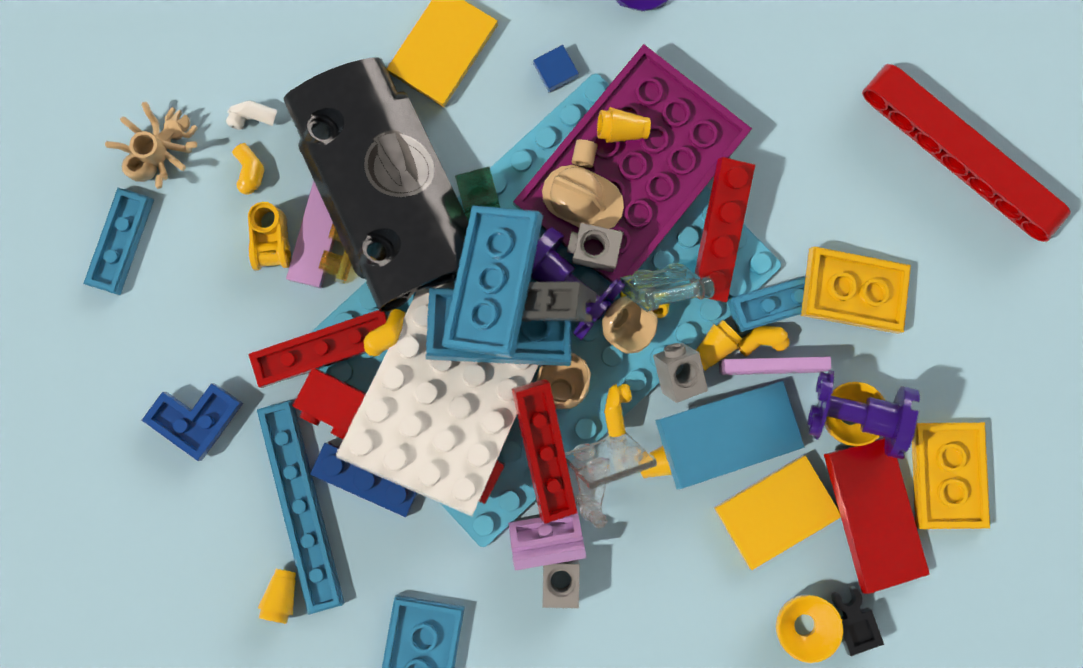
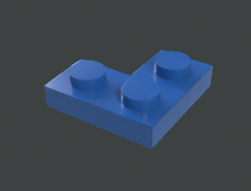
[141,383,243,461]

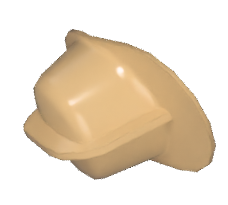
[542,165,624,229]

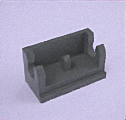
[522,282,597,322]

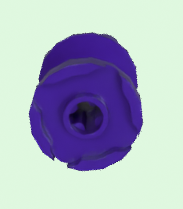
[530,227,626,340]
[807,370,920,459]

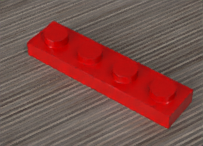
[690,157,755,302]
[248,310,388,388]
[512,379,577,524]

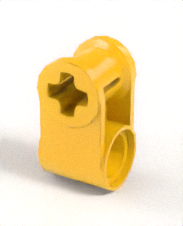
[248,202,291,271]

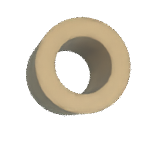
[571,139,598,168]

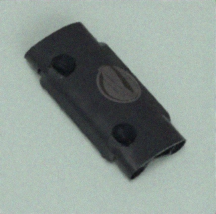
[284,57,468,312]

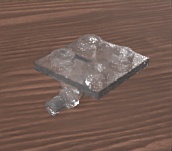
[565,432,657,529]

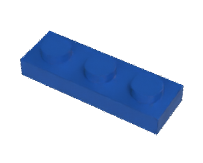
[310,442,418,517]

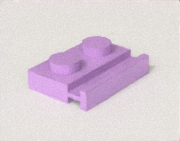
[509,511,586,571]

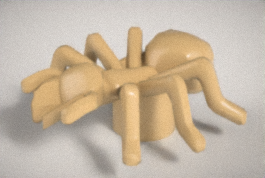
[105,102,198,189]

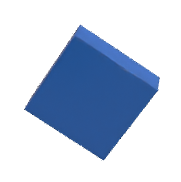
[533,44,579,92]

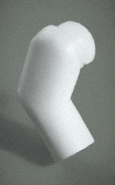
[226,101,277,130]

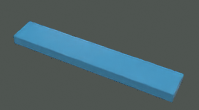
[257,400,345,615]

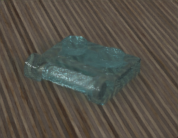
[620,263,715,312]

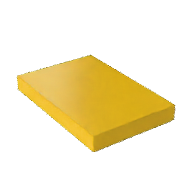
[387,0,498,107]
[801,246,911,334]
[912,422,990,529]
[714,455,841,570]

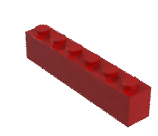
[292,368,506,504]

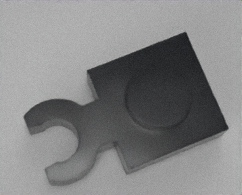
[831,586,884,656]

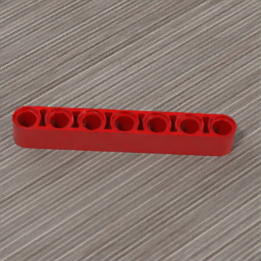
[862,64,1071,242]

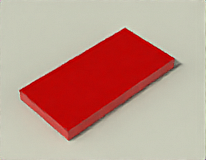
[824,437,930,594]

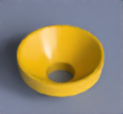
[824,382,885,446]
[776,595,843,663]

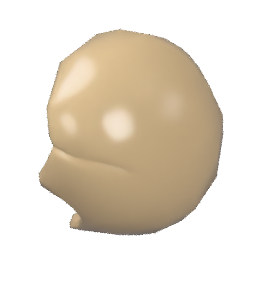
[602,296,658,354]
[536,353,591,409]

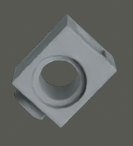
[567,223,623,272]
[653,343,708,403]
[543,560,580,608]

